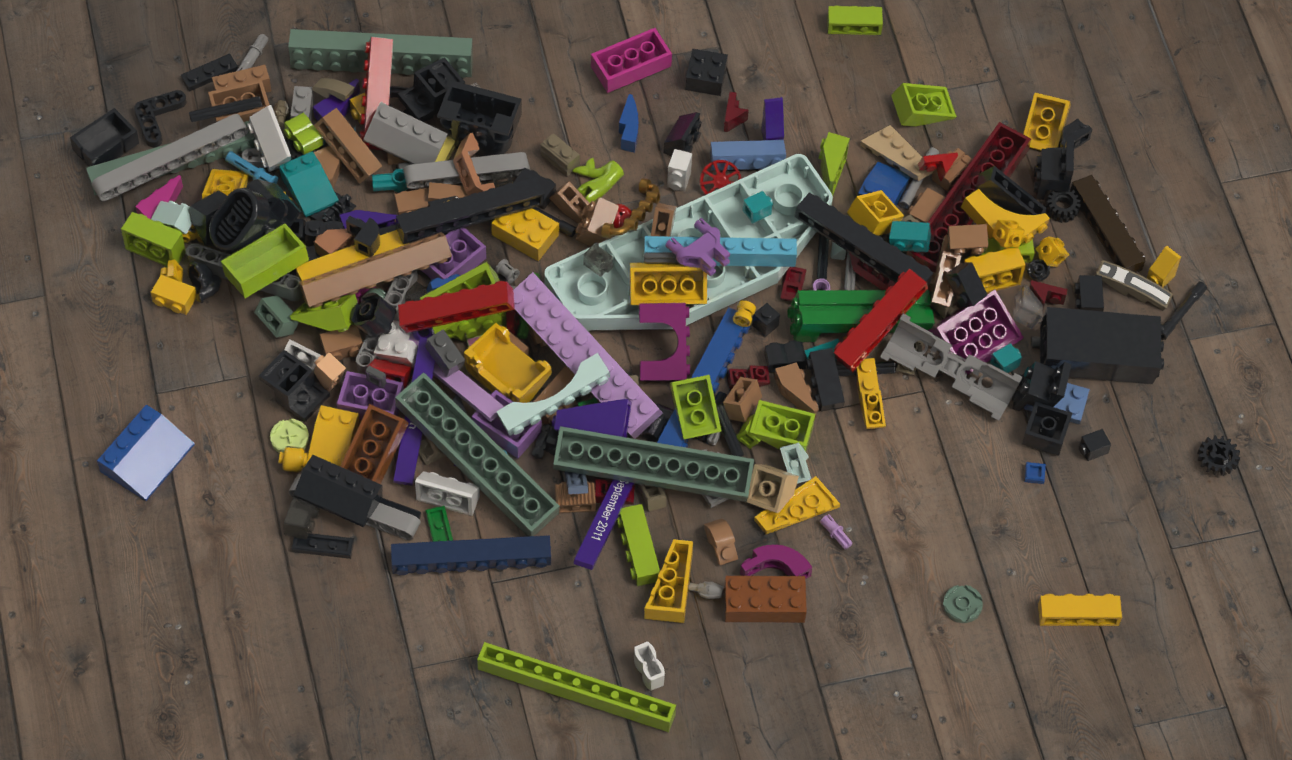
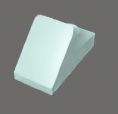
[780,443,811,484]

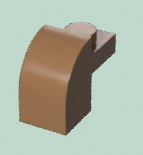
[704,518,738,565]

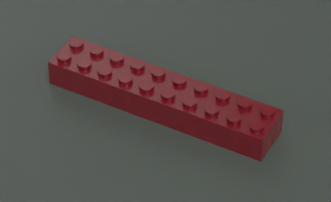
[907,122,1031,273]

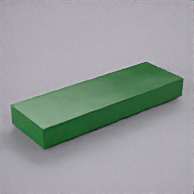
[425,506,453,542]

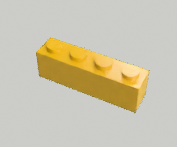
[1038,594,1122,626]

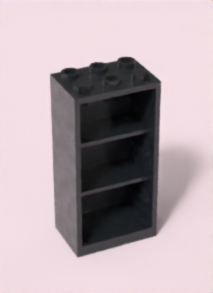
[1040,307,1164,384]

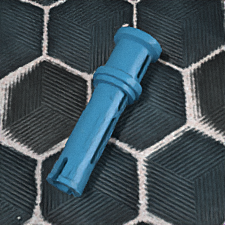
[225,151,278,184]

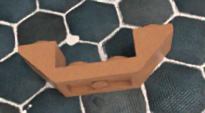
[453,133,495,195]

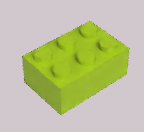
[121,212,186,267]

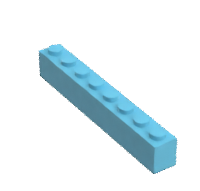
[644,236,797,267]

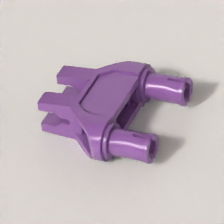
[665,218,730,276]

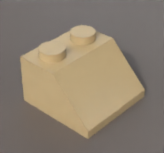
[747,464,799,513]

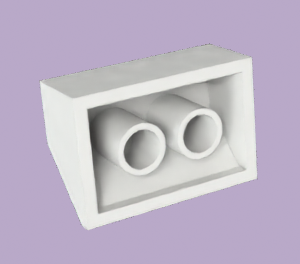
[247,105,291,172]
[415,471,480,516]

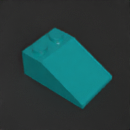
[279,151,339,217]

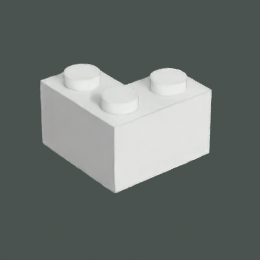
[374,320,418,368]

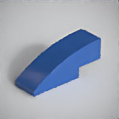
[619,94,639,153]

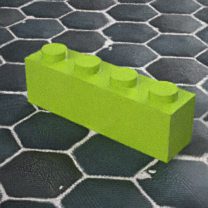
[616,504,660,586]

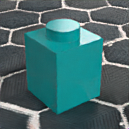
[743,191,773,224]
[990,343,1022,373]

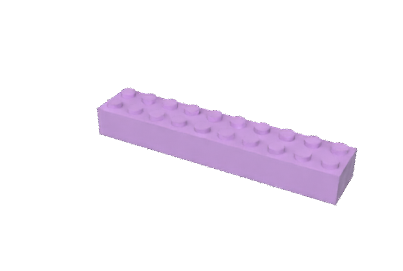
[513,272,663,439]

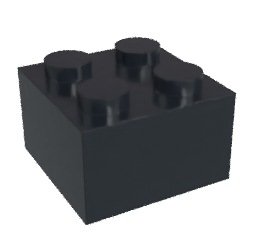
[685,49,728,96]
[1022,401,1072,456]

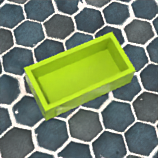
[221,224,309,298]

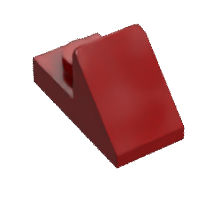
[918,152,958,182]

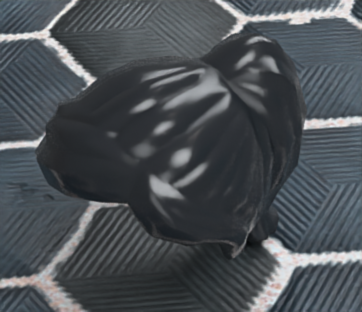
[187,261,222,303]

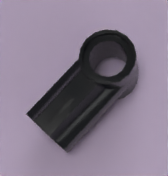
[643,403,674,442]

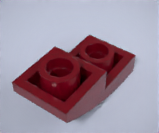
[727,365,770,389]

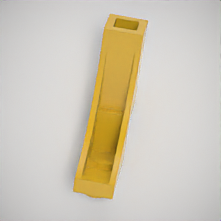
[961,189,1050,246]

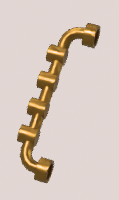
[601,178,660,239]

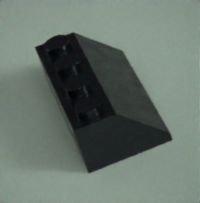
[294,455,383,527]

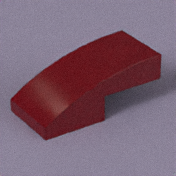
[780,267,807,301]

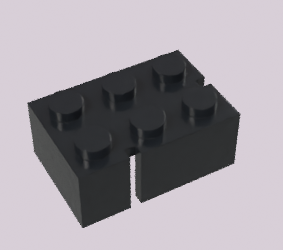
[70,108,139,167]

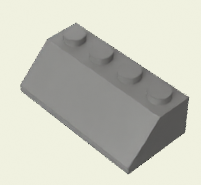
[363,102,448,164]

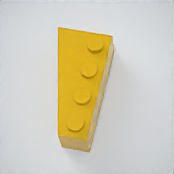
[644,539,693,623]

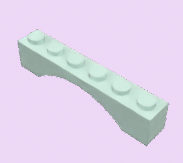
[496,353,610,436]

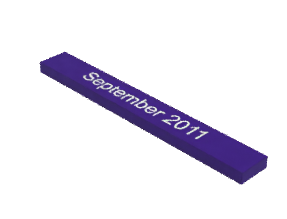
[574,479,634,570]

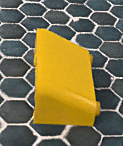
[464,323,552,403]

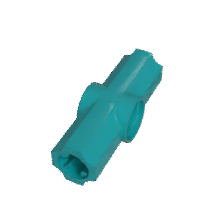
[372,169,410,193]

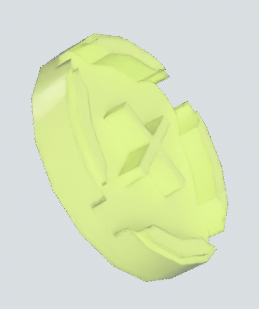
[270,419,309,453]

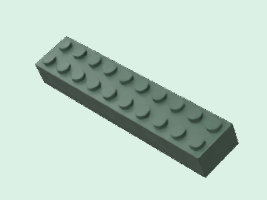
[288,29,473,78]
[395,372,560,536]
[553,426,754,502]

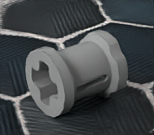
[495,259,520,283]

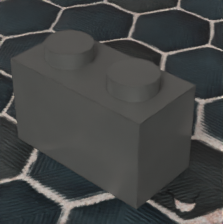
[425,329,465,377]

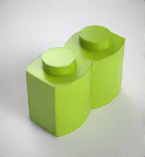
[283,113,323,155]

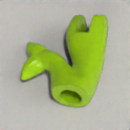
[572,158,624,203]

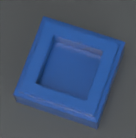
[1024,462,1046,484]

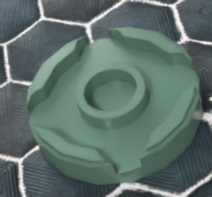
[943,585,983,623]

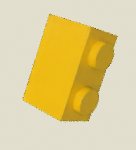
[151,275,197,315]

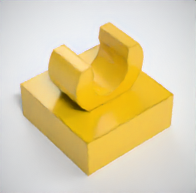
[160,259,183,282]

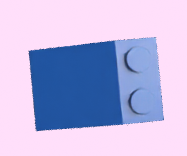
[858,162,911,206]

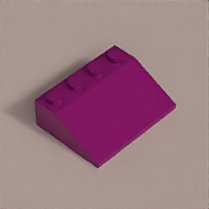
[928,289,1024,375]

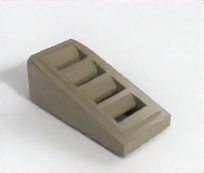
[637,484,667,512]

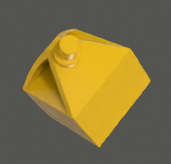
[847,190,904,236]

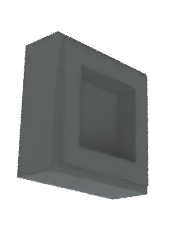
[366,365,387,388]

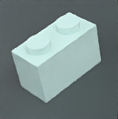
[151,201,192,234]

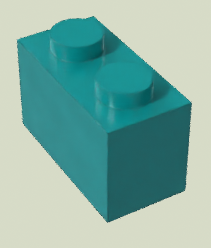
[889,221,931,252]

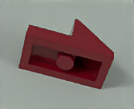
[724,92,749,132]
[1028,280,1068,312]

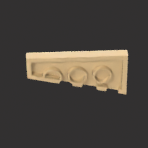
[860,125,933,181]

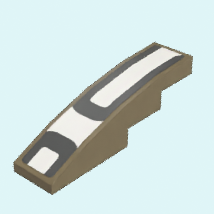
[1095,260,1173,311]

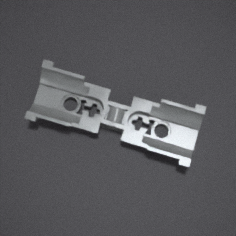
[880,313,1022,421]

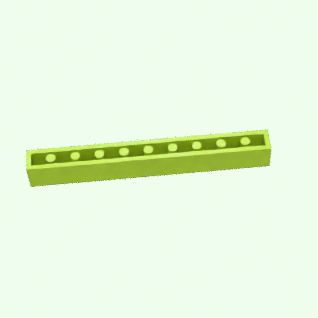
[477,642,676,732]

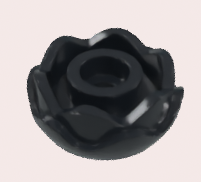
[1027,259,1050,281]

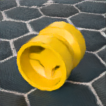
[733,300,756,327]

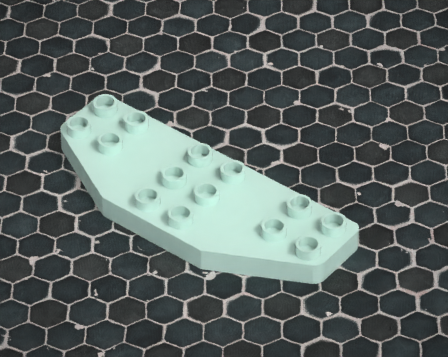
[545,154,833,331]

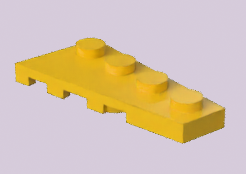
[754,476,840,534]

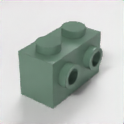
[254,296,299,337]

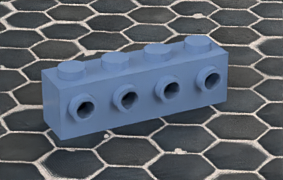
[710,140,786,170]

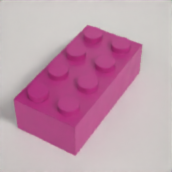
[591,28,672,93]

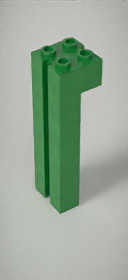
[787,290,935,342]

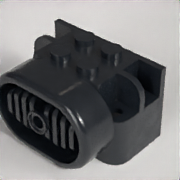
[437,80,522,156]
[209,179,301,255]

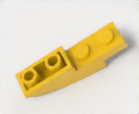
[856,358,886,429]

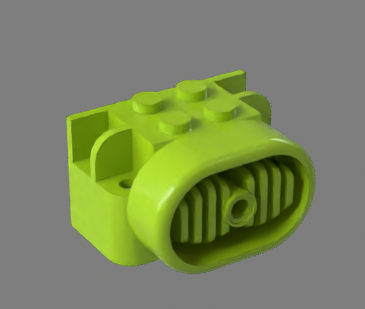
[420,262,507,342]

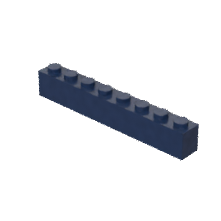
[391,535,551,575]

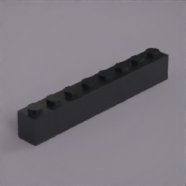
[395,177,545,245]
[795,192,933,285]

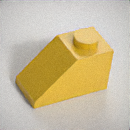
[1147,246,1181,287]

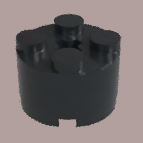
[351,293,396,338]

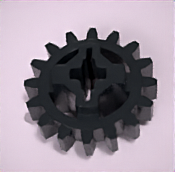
[1197,435,1240,476]

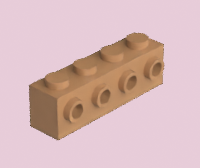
[314,108,382,184]

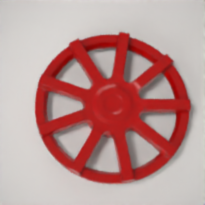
[700,160,741,195]

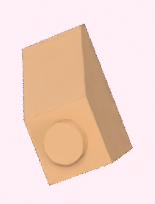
[314,353,346,392]

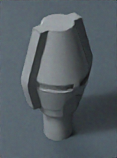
[689,582,725,599]

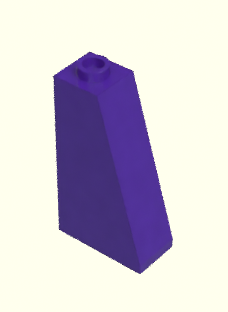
[552,399,632,438]

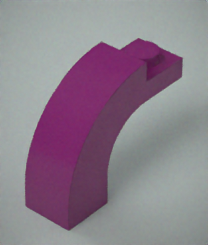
[740,545,812,579]

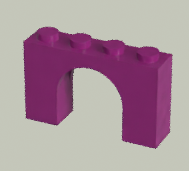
[639,303,690,380]

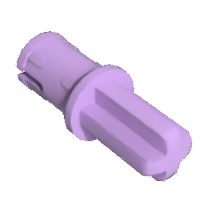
[820,514,852,549]

